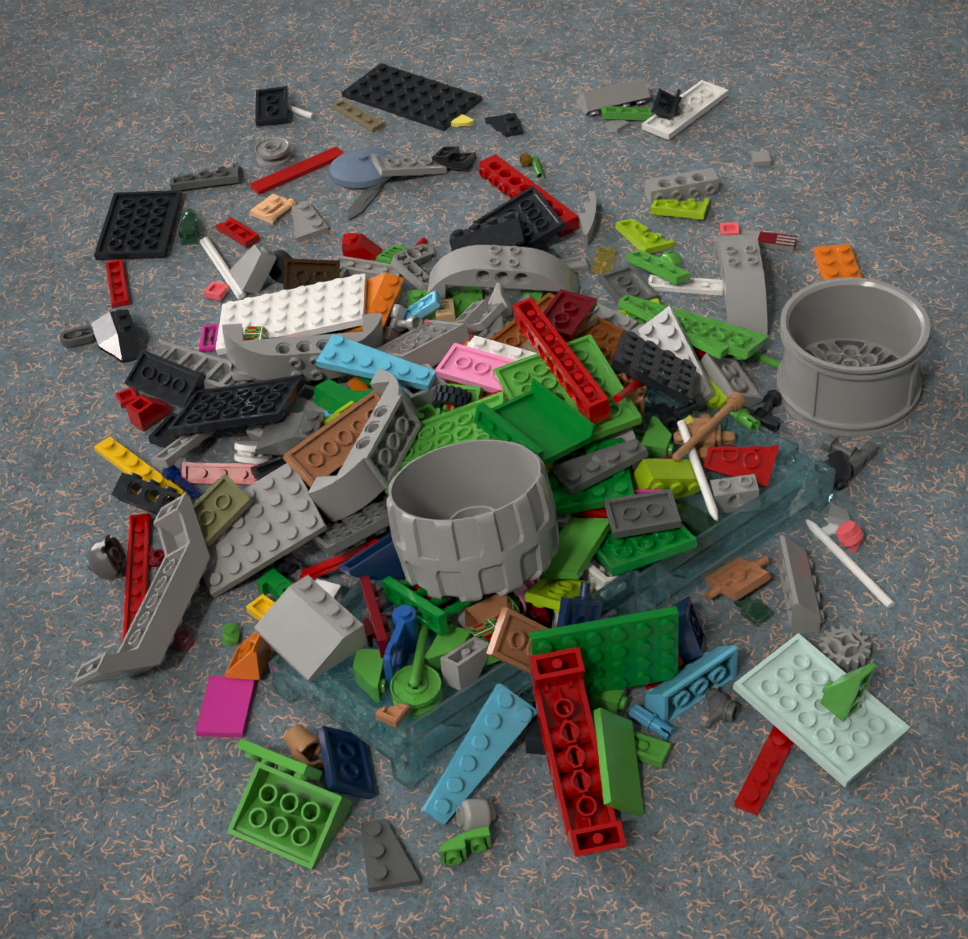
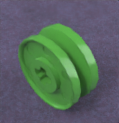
[390,665,443,718]

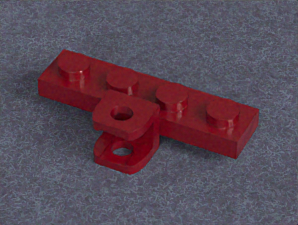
[359,575,391,658]

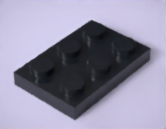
[255,86,289,127]

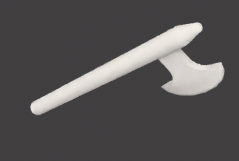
[677,420,718,528]
[806,518,895,608]

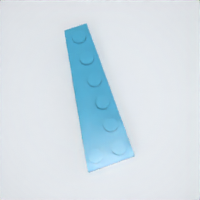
[316,334,437,391]
[421,683,537,825]

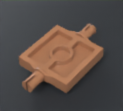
[705,555,770,601]

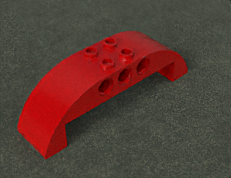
[530,647,627,858]

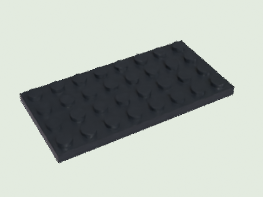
[341,63,482,131]

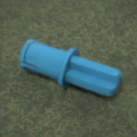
[629,704,676,741]

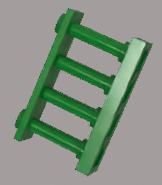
[382,576,486,636]

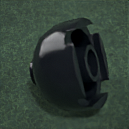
[807,450,852,491]

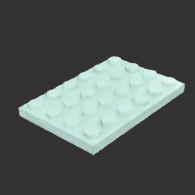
[733,633,910,787]

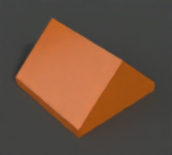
[224,631,271,680]

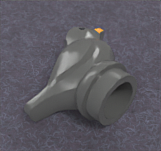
[705,686,739,729]

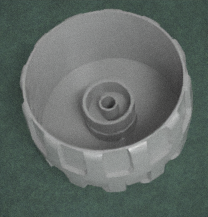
[386,439,559,602]

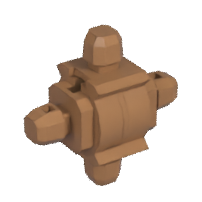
[674,413,735,463]

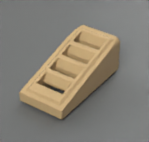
[435,298,455,322]

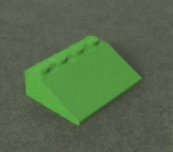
[227,761,353,870]

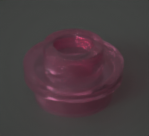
[172,629,194,651]

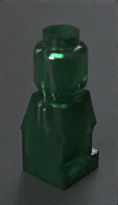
[178,209,199,246]

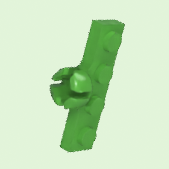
[626,250,691,285]

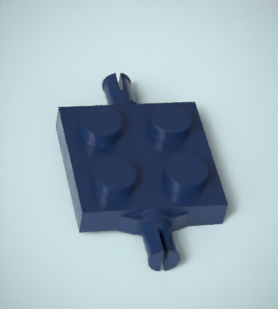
[557,582,603,627]

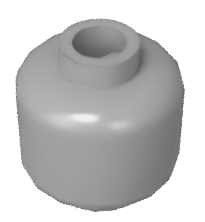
[456,798,495,832]

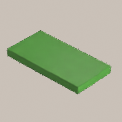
[540,517,610,580]
[593,708,644,816]

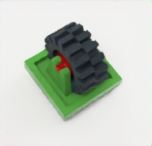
[432,383,484,416]

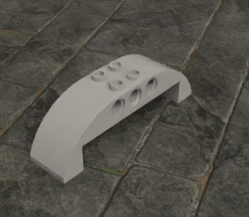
[714,234,767,335]
[427,245,579,300]
[222,313,383,381]

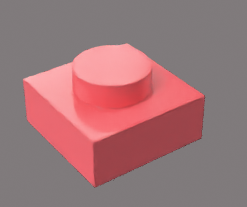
[720,222,739,235]
[204,281,229,301]

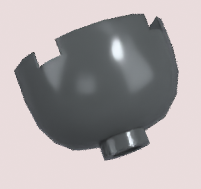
[86,534,127,579]

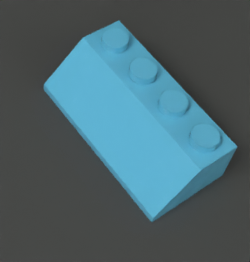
[645,645,738,724]

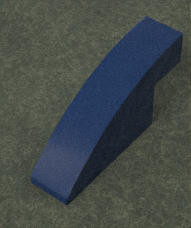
[338,533,405,580]

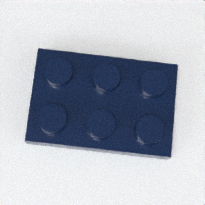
[318,726,376,800]

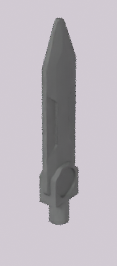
[347,182,384,220]

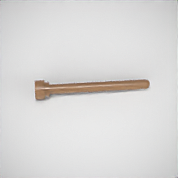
[672,392,745,461]

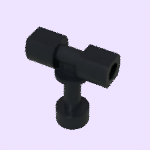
[742,390,782,434]
[655,394,708,432]

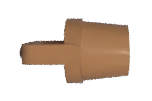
[283,724,324,770]

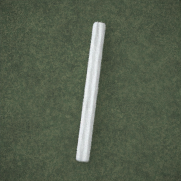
[200,237,246,300]

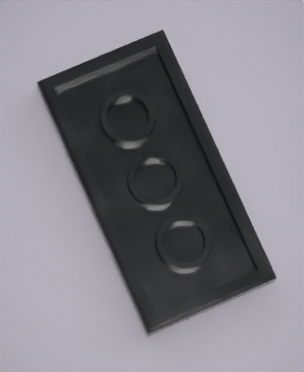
[124,350,206,408]

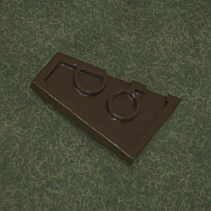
[283,258,340,290]

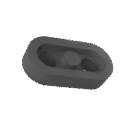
[59,325,96,347]

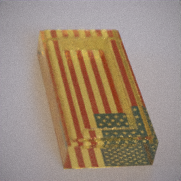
[591,247,616,274]

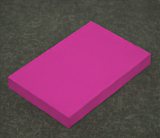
[195,676,256,738]

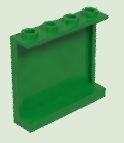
[474,379,595,465]

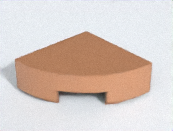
[375,703,411,729]

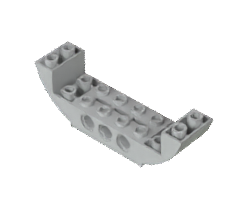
[308,369,422,523]

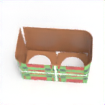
[465,594,519,641]

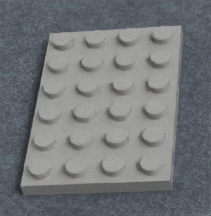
[203,463,328,598]

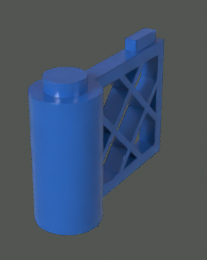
[383,605,419,691]

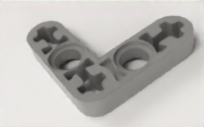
[391,244,434,290]

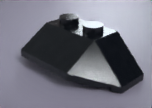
[91,309,140,363]

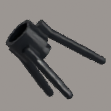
[274,555,329,580]

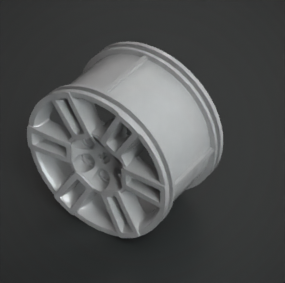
[776,277,930,437]

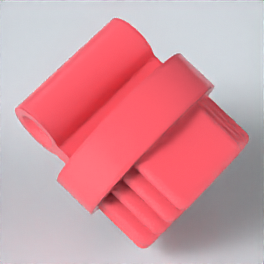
[835,520,864,553]

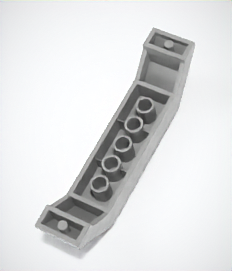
[72,493,210,687]

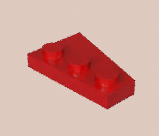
[703,445,779,488]

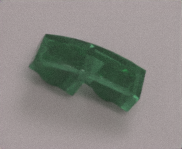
[677,502,719,538]

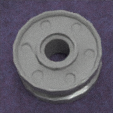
[255,137,291,168]

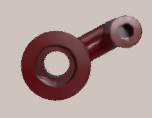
[527,603,550,626]

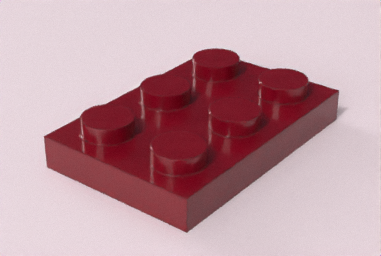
[543,289,597,341]

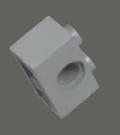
[710,474,759,514]

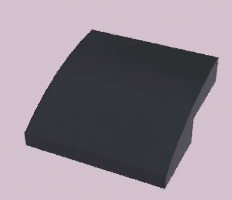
[432,146,476,169]

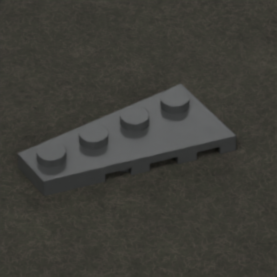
[170,162,239,191]
[549,438,649,496]

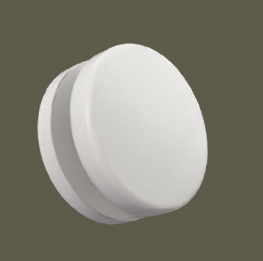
[234,441,272,464]

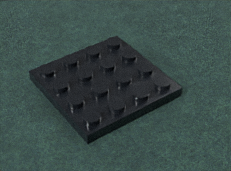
[473,185,566,248]
[610,330,697,405]

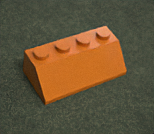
[344,273,404,333]

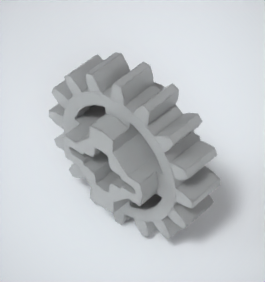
[818,625,871,672]

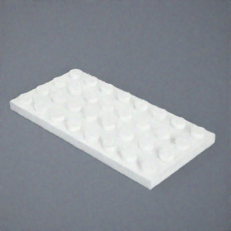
[215,273,367,355]

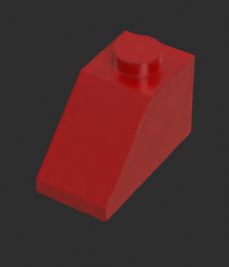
[341,233,382,260]

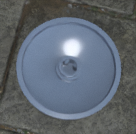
[330,148,396,188]

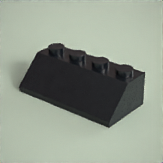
[449,211,526,251]

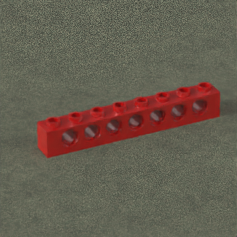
[479,154,579,237]
[513,297,610,424]

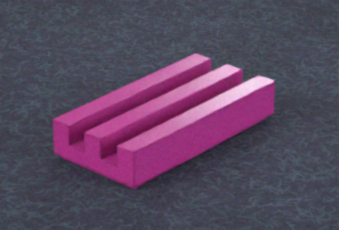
[199,324,219,353]

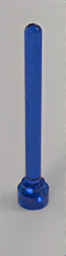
[162,465,203,500]

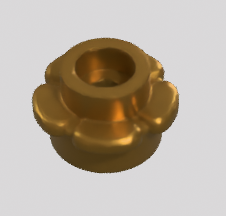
[520,152,532,168]

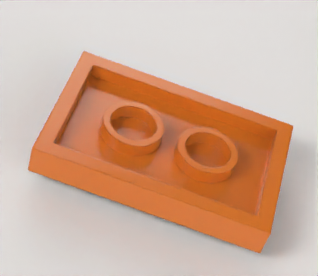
[813,244,862,281]

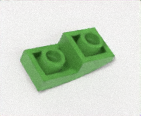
[439,826,491,866]

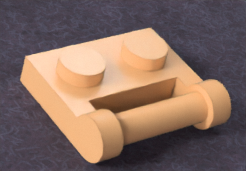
[250,194,296,224]

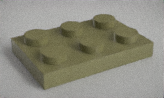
[193,473,253,549]

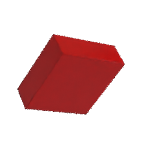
[115,387,138,408]

